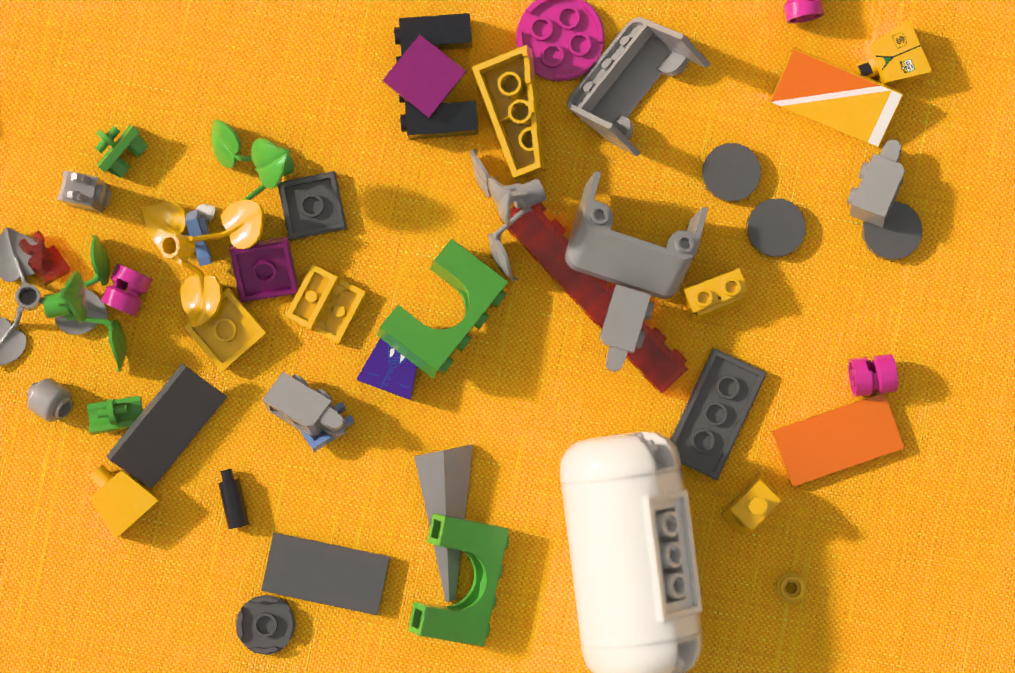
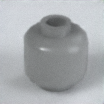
[27,378,73,422]

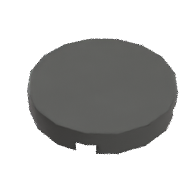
[702,143,761,202]
[746,199,806,257]
[862,201,922,260]
[236,594,296,655]

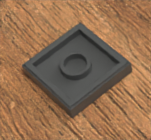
[278,171,347,241]

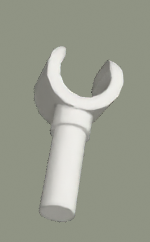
[186,204,216,236]

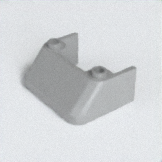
[567,17,711,156]
[565,171,708,299]

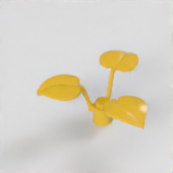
[141,200,264,327]

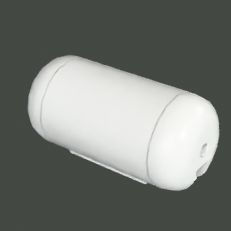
[560,432,703,673]

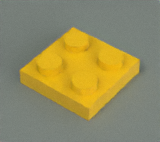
[184,288,268,372]

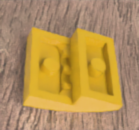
[285,264,368,345]

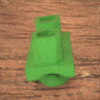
[95,124,148,178]
[87,396,143,435]

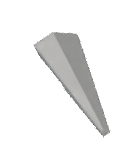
[414,444,473,602]

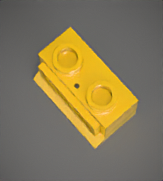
[681,268,749,323]

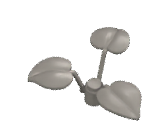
[470,149,546,281]
[0,227,108,366]

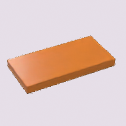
[772,393,904,487]

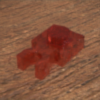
[19,230,71,287]

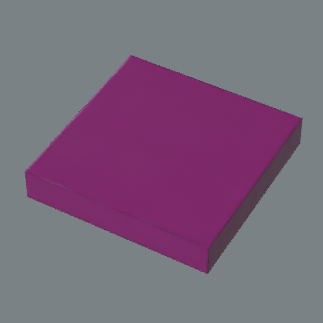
[382,35,466,119]
[229,236,299,302]

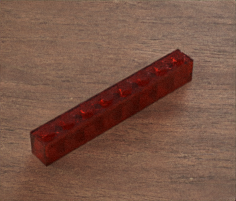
[500,203,688,394]

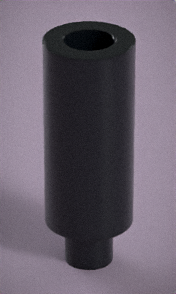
[218,469,249,530]

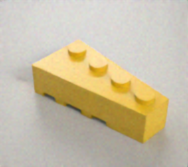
[472,45,546,180]

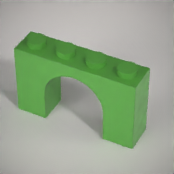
[377,239,508,378]
[408,513,509,646]

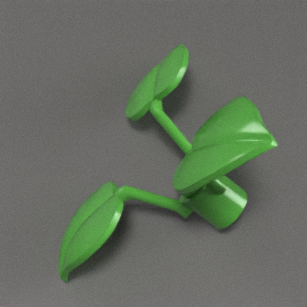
[211,119,294,205]
[43,234,126,372]

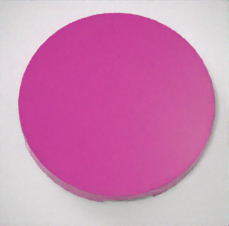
[516,0,604,82]

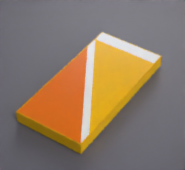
[770,47,903,147]

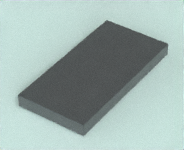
[670,348,767,480]
[106,363,227,489]
[261,532,390,615]

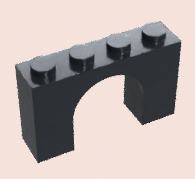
[394,13,479,140]

